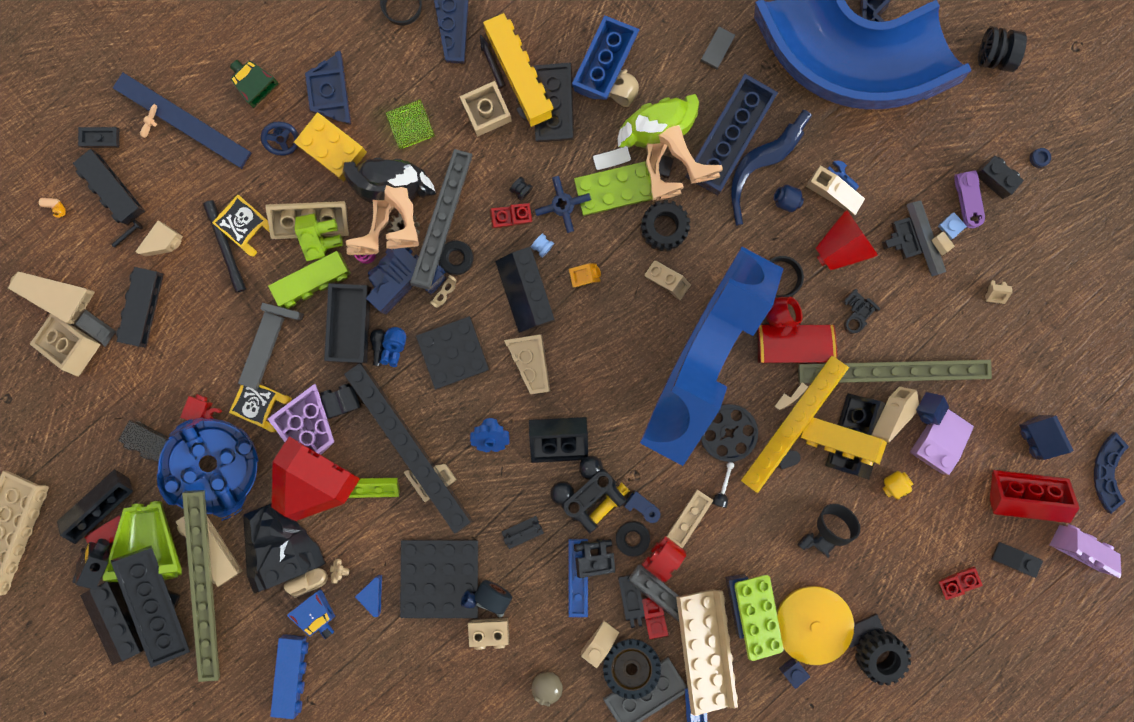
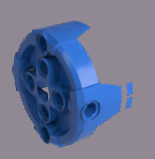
[157,417,258,521]

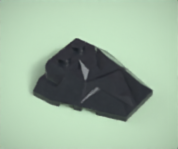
[243,503,326,593]

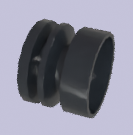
[978,26,1027,72]

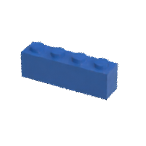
[270,634,309,719]

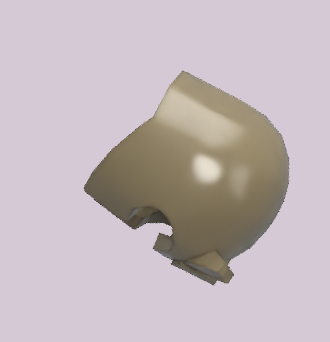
[531,671,563,707]

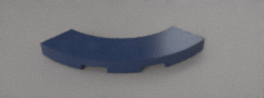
[1094,432,1129,514]

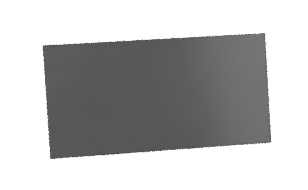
[603,657,688,722]

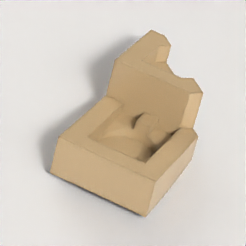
[775,383,808,410]

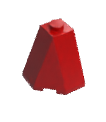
[816,210,878,270]

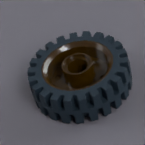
[603,639,661,699]

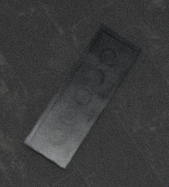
[111,546,190,668]

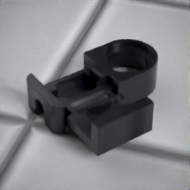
[842,289,880,334]

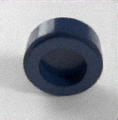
[1030,148,1051,168]

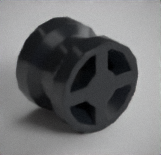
[509,176,533,201]

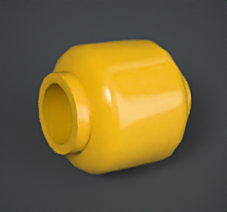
[883,471,914,500]

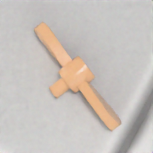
[140,104,157,138]

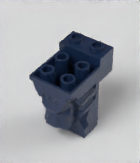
[366,247,447,315]

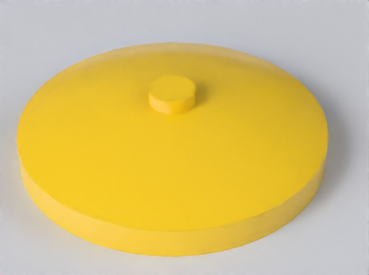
[777,586,854,665]

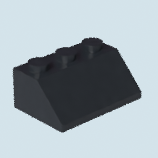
[529,417,588,463]

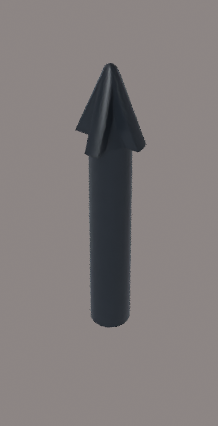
[480,35,506,88]

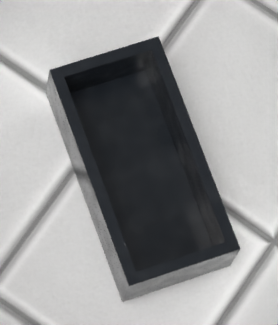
[324,283,371,364]

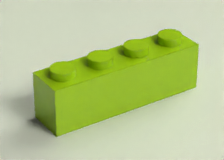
[268,251,351,309]

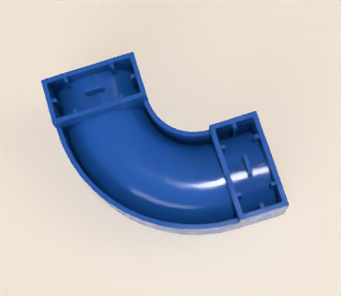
[754,0,971,109]
[640,247,784,466]

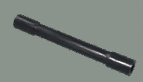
[203,200,246,293]

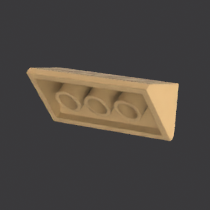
[266,201,349,239]

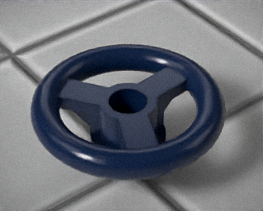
[261,121,299,156]

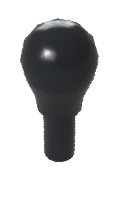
[370,328,386,366]

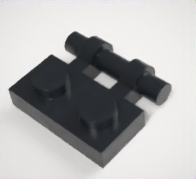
[574,538,615,578]

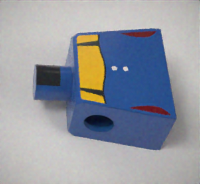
[287,589,335,639]

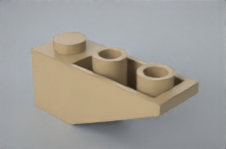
[806,165,865,216]
[872,386,919,442]

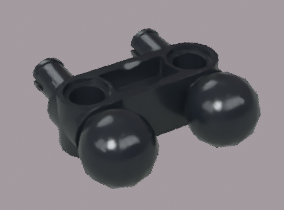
[550,455,627,534]

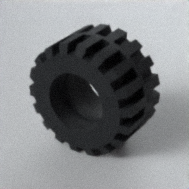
[641,200,690,251]
[855,630,911,685]

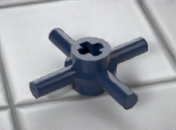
[535,176,592,233]

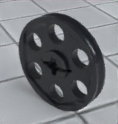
[701,404,758,462]

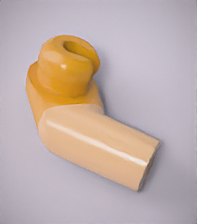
[39,198,66,218]

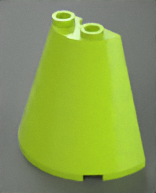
[103,501,182,582]

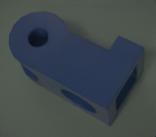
[623,490,661,523]

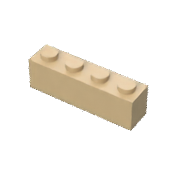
[176,516,243,587]

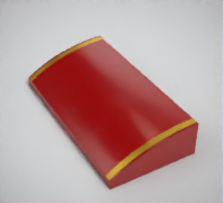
[757,325,837,363]

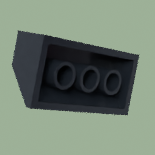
[495,246,555,333]
[825,393,886,480]
[80,581,144,665]

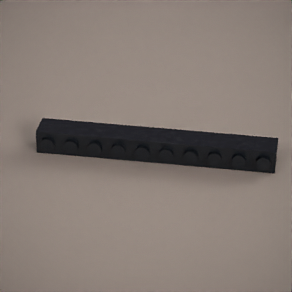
[344,363,474,534]

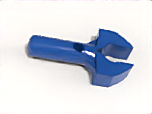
[827,161,859,191]

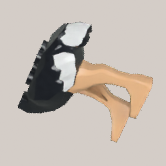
[343,158,436,255]

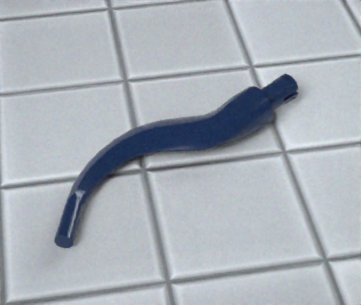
[731,110,812,226]

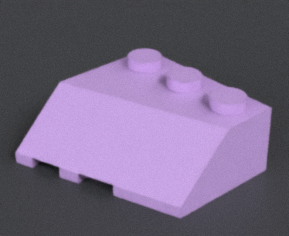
[268,384,334,455]
[1050,524,1121,578]

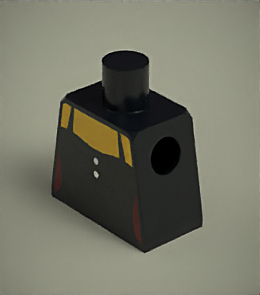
[75,539,110,590]

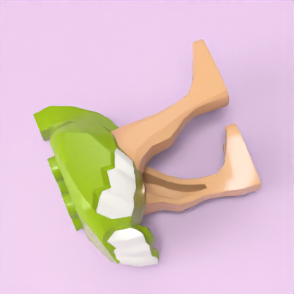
[617,94,723,202]

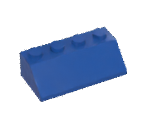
[572,15,640,99]

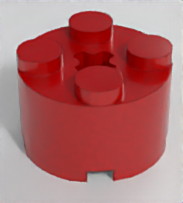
[642,536,686,583]

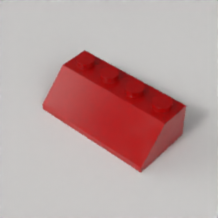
[990,470,1080,523]

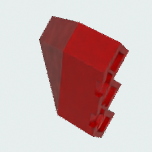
[272,436,360,521]

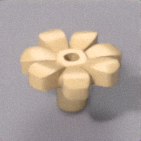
[330,559,349,584]

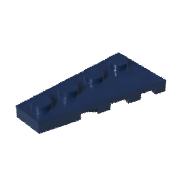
[434,0,469,64]

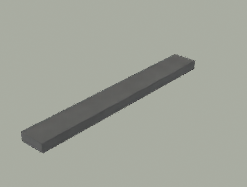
[410,149,472,290]

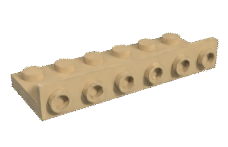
[0,471,49,595]
[676,589,738,716]

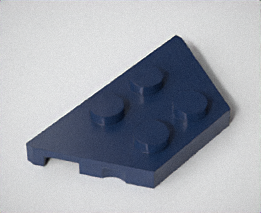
[305,51,351,125]

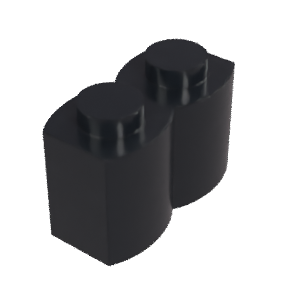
[320,383,362,419]

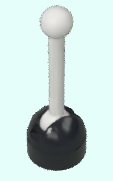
[712,462,734,508]

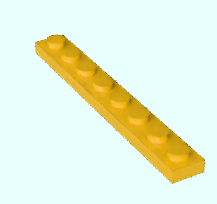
[741,356,849,493]

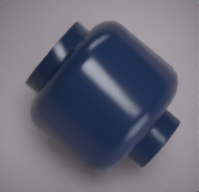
[774,185,804,212]

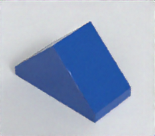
[355,575,382,617]

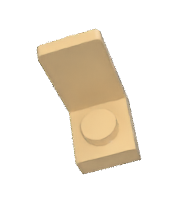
[645,261,691,300]

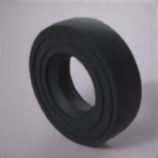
[439,240,473,275]
[616,521,650,557]

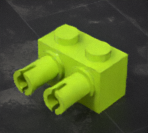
[295,213,343,261]

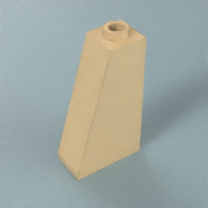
[8,272,95,324]

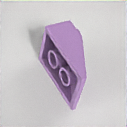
[910,409,974,475]

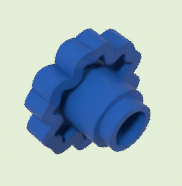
[470,418,510,452]

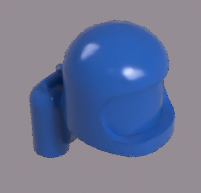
[380,327,406,367]

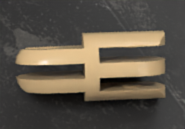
[284,568,328,598]

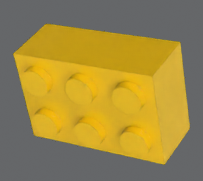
[294,112,367,182]

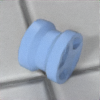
[531,233,554,258]

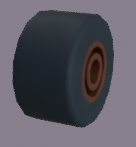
[475,580,512,614]

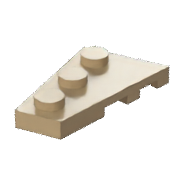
[504,335,550,394]

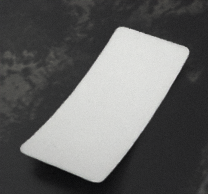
[593,146,631,170]

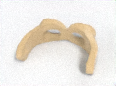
[430,275,456,308]

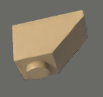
[135,221,183,256]
[581,621,619,668]

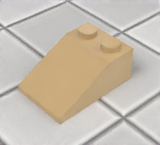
[30,314,100,377]

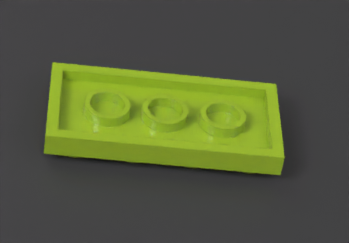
[574,161,653,216]

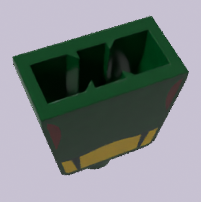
[230,60,279,108]

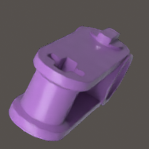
[954,170,985,228]

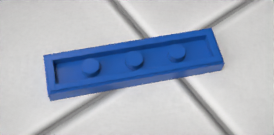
[569,539,588,617]

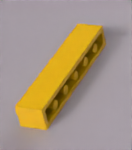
[483,13,553,127]

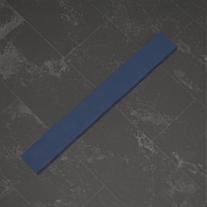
[113,72,252,169]

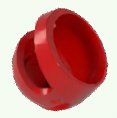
[766,297,803,328]

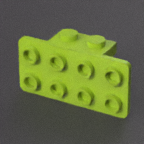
[735,575,784,661]

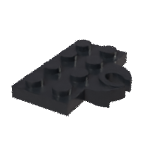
[516,63,574,142]

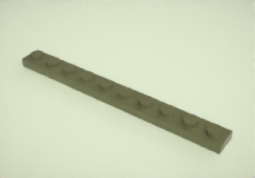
[798,360,992,384]
[182,490,220,682]

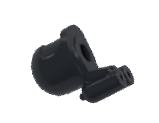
[797,531,836,558]

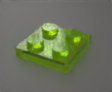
[385,99,435,149]

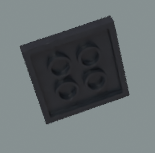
[416,316,489,390]

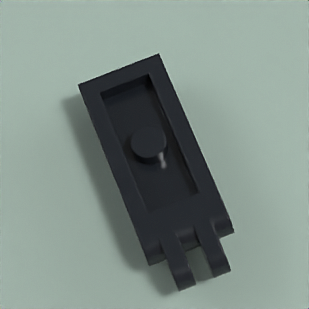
[618,574,645,628]

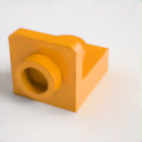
[569,263,601,288]

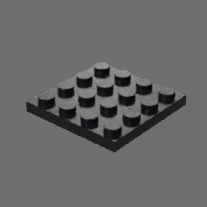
[400,540,478,618]

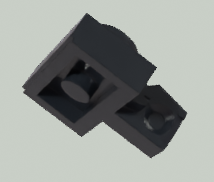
[882,217,923,259]

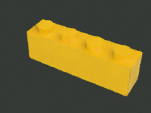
[801,417,887,466]

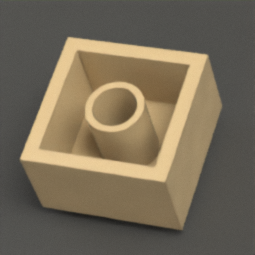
[460,81,512,137]

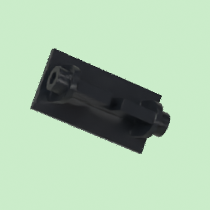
[501,516,544,549]

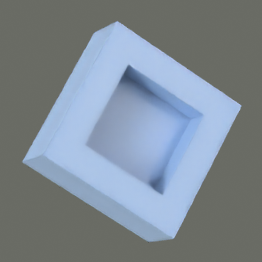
[938,212,967,240]

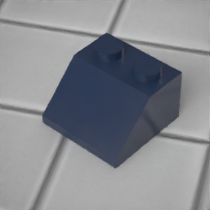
[1019,415,1074,460]

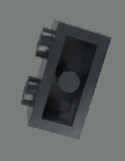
[976,156,1024,199]

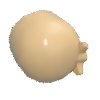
[608,69,639,107]

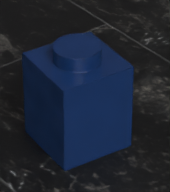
[916,392,949,425]
[779,657,810,689]

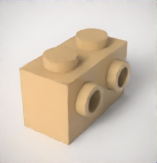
[468,618,509,650]

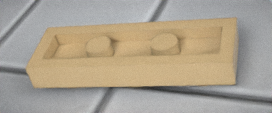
[667,489,713,548]

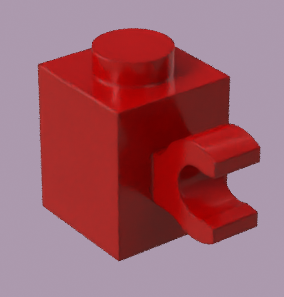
[180,394,222,420]

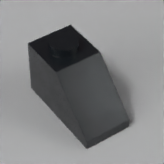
[991,542,1044,578]

